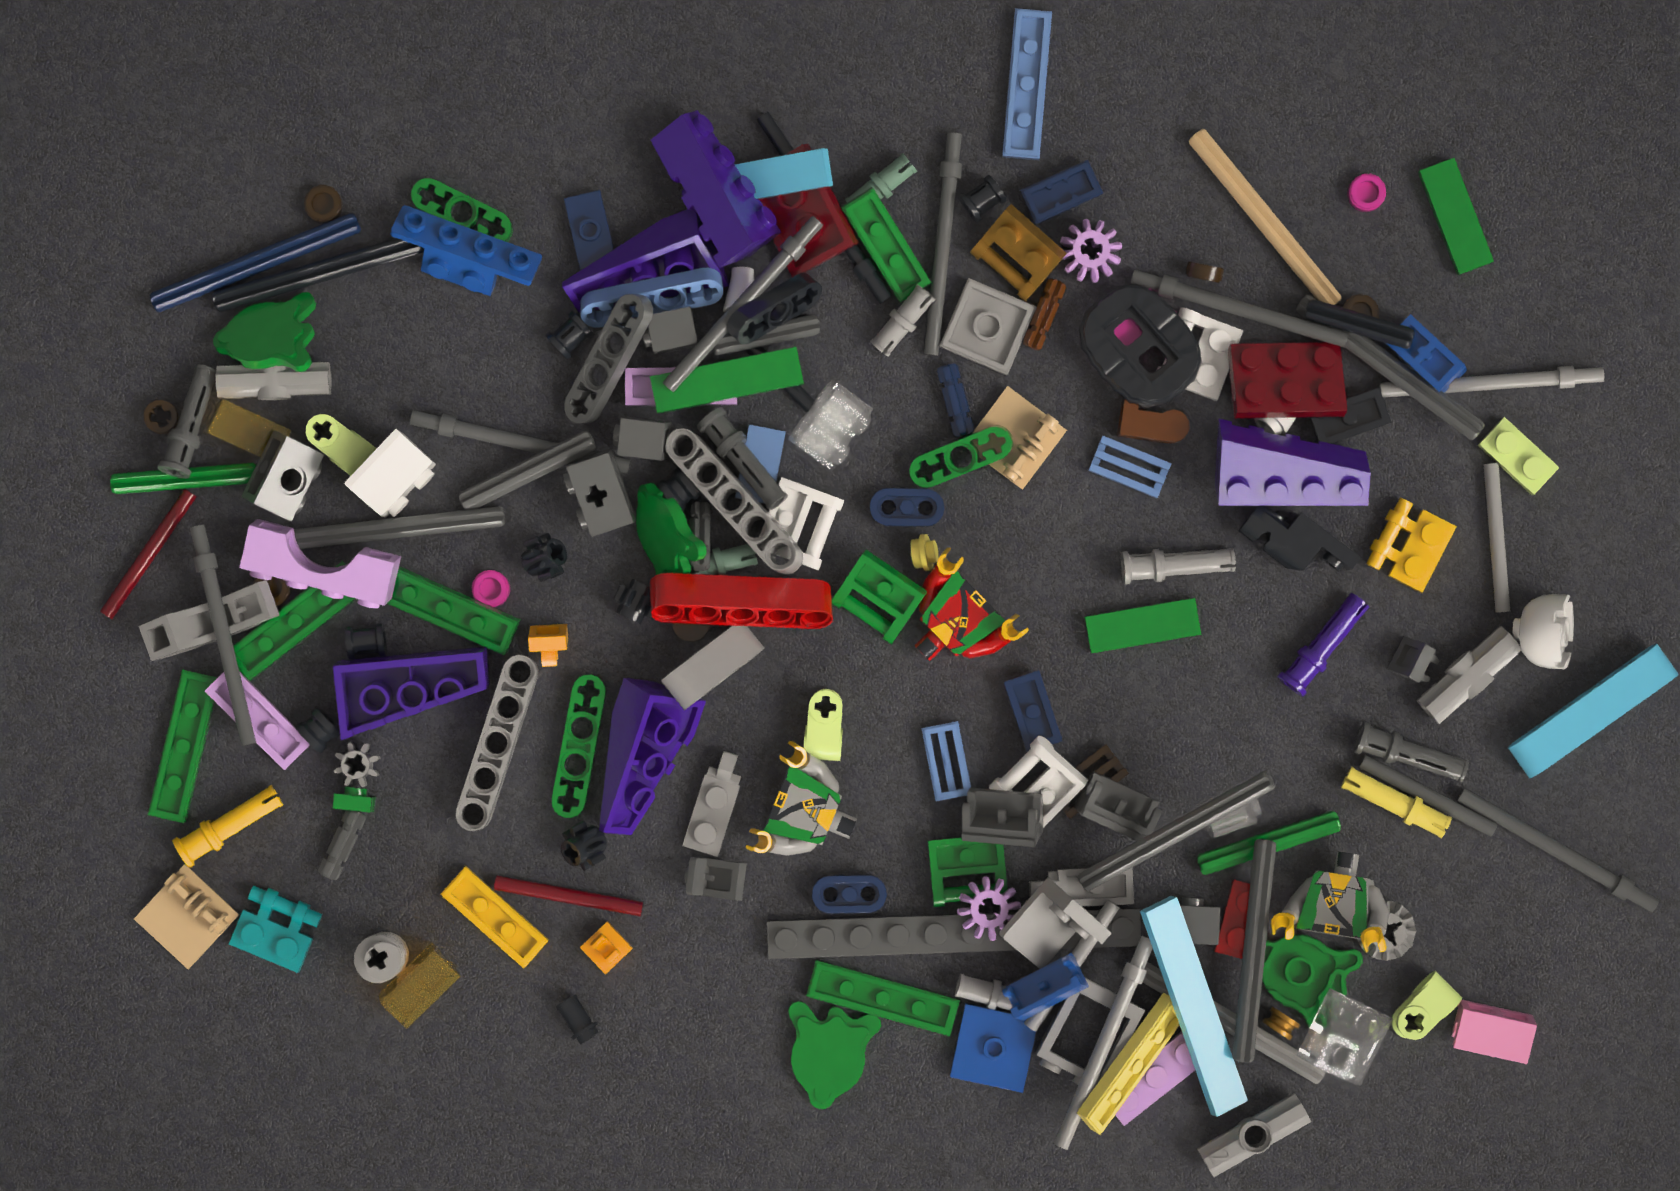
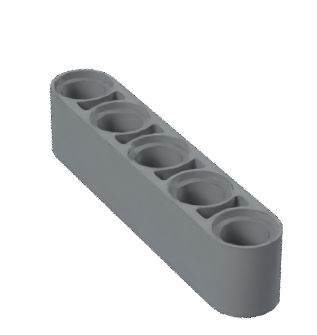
[665,428,803,574]
[455,655,539,831]

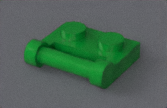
[832,550,927,645]
[928,837,1008,907]

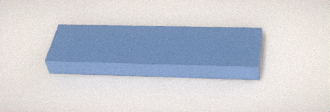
[1002,8,1052,160]

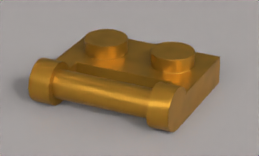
[970,204,1067,302]

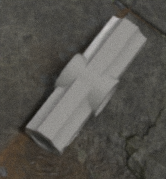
[215,362,332,400]
[1416,626,1521,724]
[1197,1093,1311,1177]

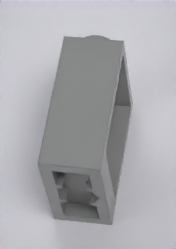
[1035,978,1145,1089]

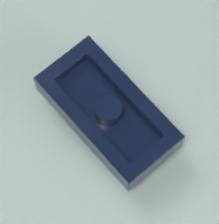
[1003,670,1063,752]

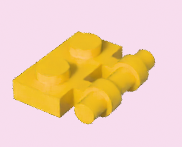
[1366,498,1457,593]

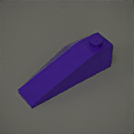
[562,209,729,312]
[599,678,706,835]

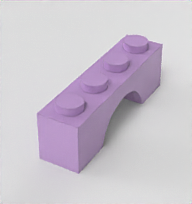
[240,519,401,608]

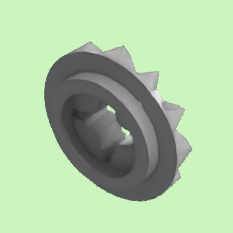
[1357,900,1416,961]

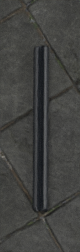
[212,238,424,312]

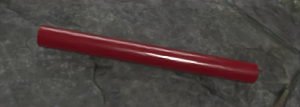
[100,489,197,619]
[494,875,643,916]

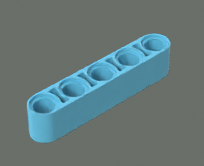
[1508,643,1679,779]

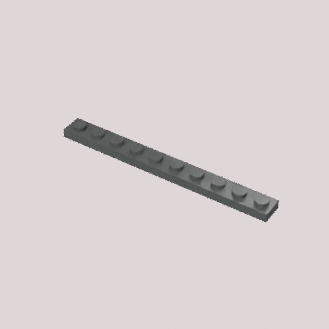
[767,908,1141,959]

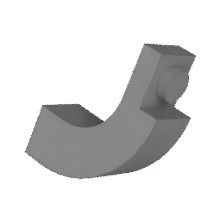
[139,580,279,661]

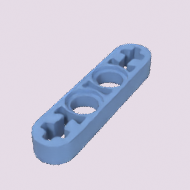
[580,268,723,328]

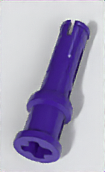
[1277,593,1370,697]

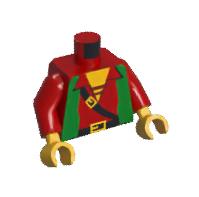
[914,548,1029,661]

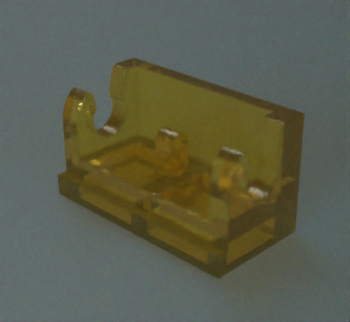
[379,943,460,1029]

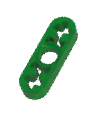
[411,178,513,242]
[910,425,1013,488]

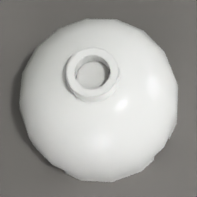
[1513,594,1574,669]

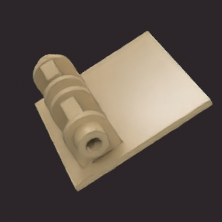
[967,386,1067,490]
[134,864,240,970]

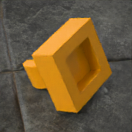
[528,624,568,667]
[580,921,633,975]

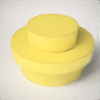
[911,534,939,571]

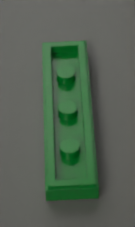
[650,347,804,414]
[233,561,356,681]
[387,566,521,655]
[148,670,218,823]
[806,960,960,1036]

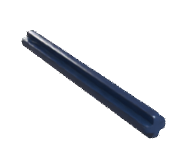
[150,213,361,312]

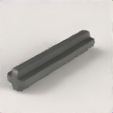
[712,315,820,356]

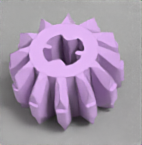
[1060,219,1122,283]
[957,876,1021,941]

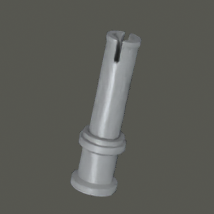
[1121,548,1236,585]

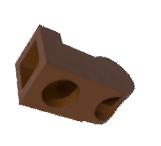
[1117,398,1190,444]

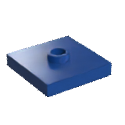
[950,1003,1036,1093]

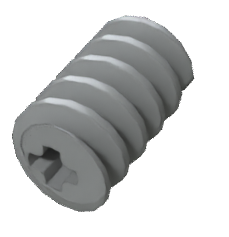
[354,932,409,983]

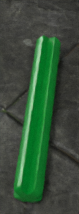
[110,463,257,494]
[1197,811,1341,875]

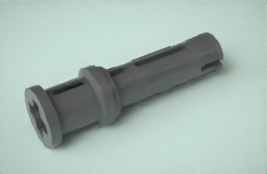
[157,364,216,479]
[697,407,788,510]
[1353,721,1469,783]

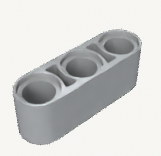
[661,626,765,710]

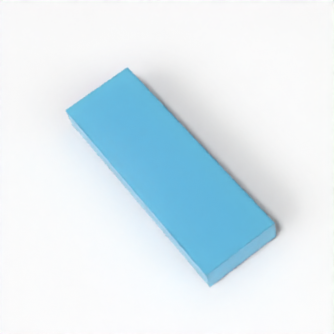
[735,148,833,199]

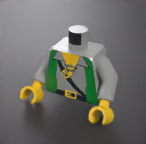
[746,741,857,856]
[1271,852,1390,952]

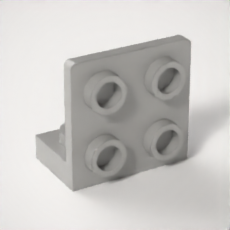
[999,877,1112,969]

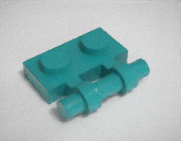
[229,886,323,973]

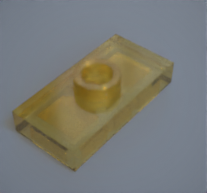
[207,399,291,457]

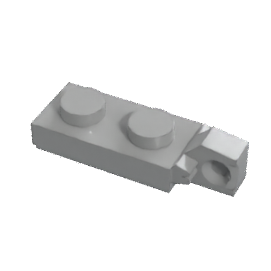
[682,751,741,857]
[1029,867,1134,906]

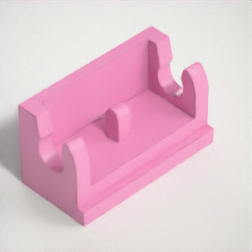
[1452,1000,1537,1064]

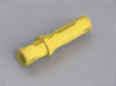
[1341,766,1452,839]

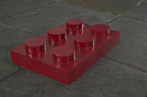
[759,144,859,277]
[1228,342,1348,418]

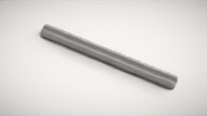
[1143,962,1327,1084]

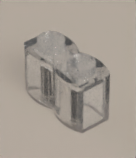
[788,380,873,469]
[1198,793,1262,838]

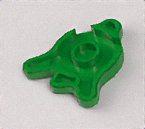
[213,292,316,372]
[636,483,706,575]
[1262,934,1363,1034]
[788,1001,881,1109]

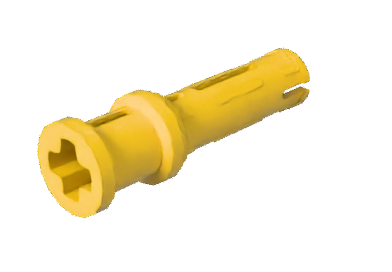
[172,785,283,868]

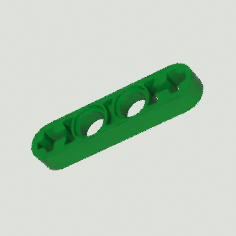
[552,675,606,818]

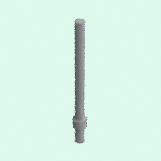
[1379,366,1604,397]
[1054,936,1153,1150]

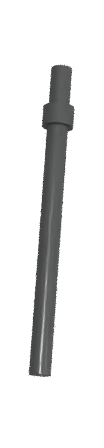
[924,133,962,356]
[662,216,823,393]
[1131,269,1349,348]
[410,410,631,474]
[190,525,256,747]
[1457,788,1659,913]

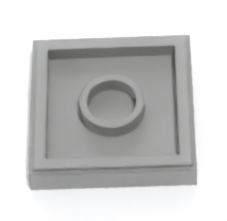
[939,278,1036,376]

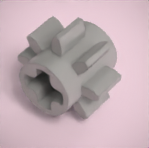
[334,742,381,787]

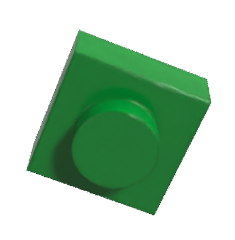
[333,787,376,813]

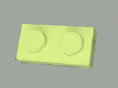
[1477,417,1559,495]

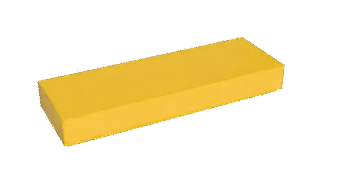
[440,866,549,968]

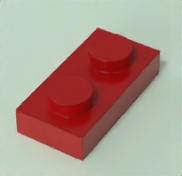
[1213,879,1250,959]

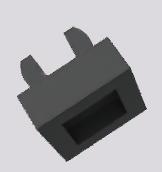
[1387,636,1439,683]

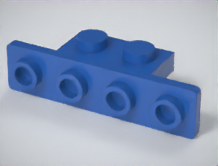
[390,205,542,296]

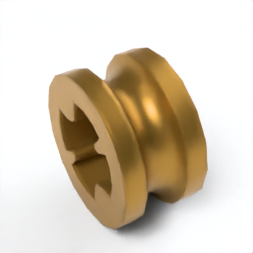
[1262,1006,1300,1040]

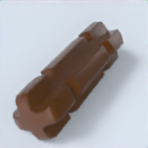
[1023,278,1066,350]

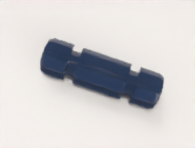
[937,363,975,437]

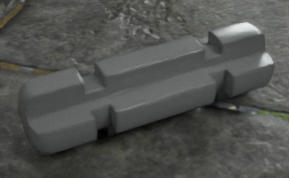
[690,501,711,571]
[318,810,366,880]

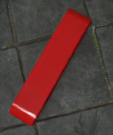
[650,573,833,629]

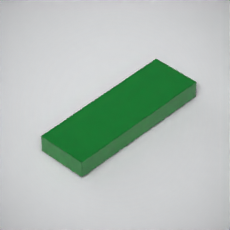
[1418,158,1494,276]
[841,187,931,302]
[1084,598,1201,654]

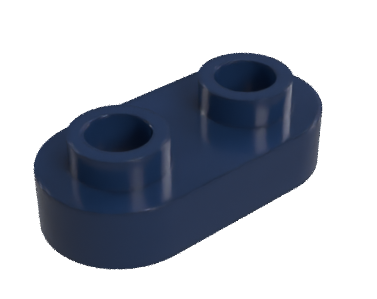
[870,488,944,527]
[812,875,887,913]

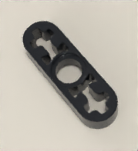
[727,273,822,345]

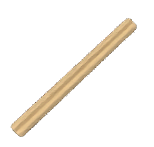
[1189,129,1341,305]

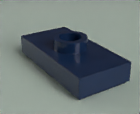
[1020,160,1103,225]
[564,190,614,271]

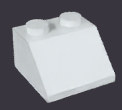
[344,429,436,518]

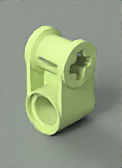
[306,414,377,476]
[804,689,843,761]
[1391,970,1462,1040]

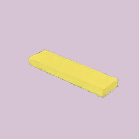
[1077,993,1180,1135]

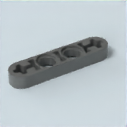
[564,294,653,423]

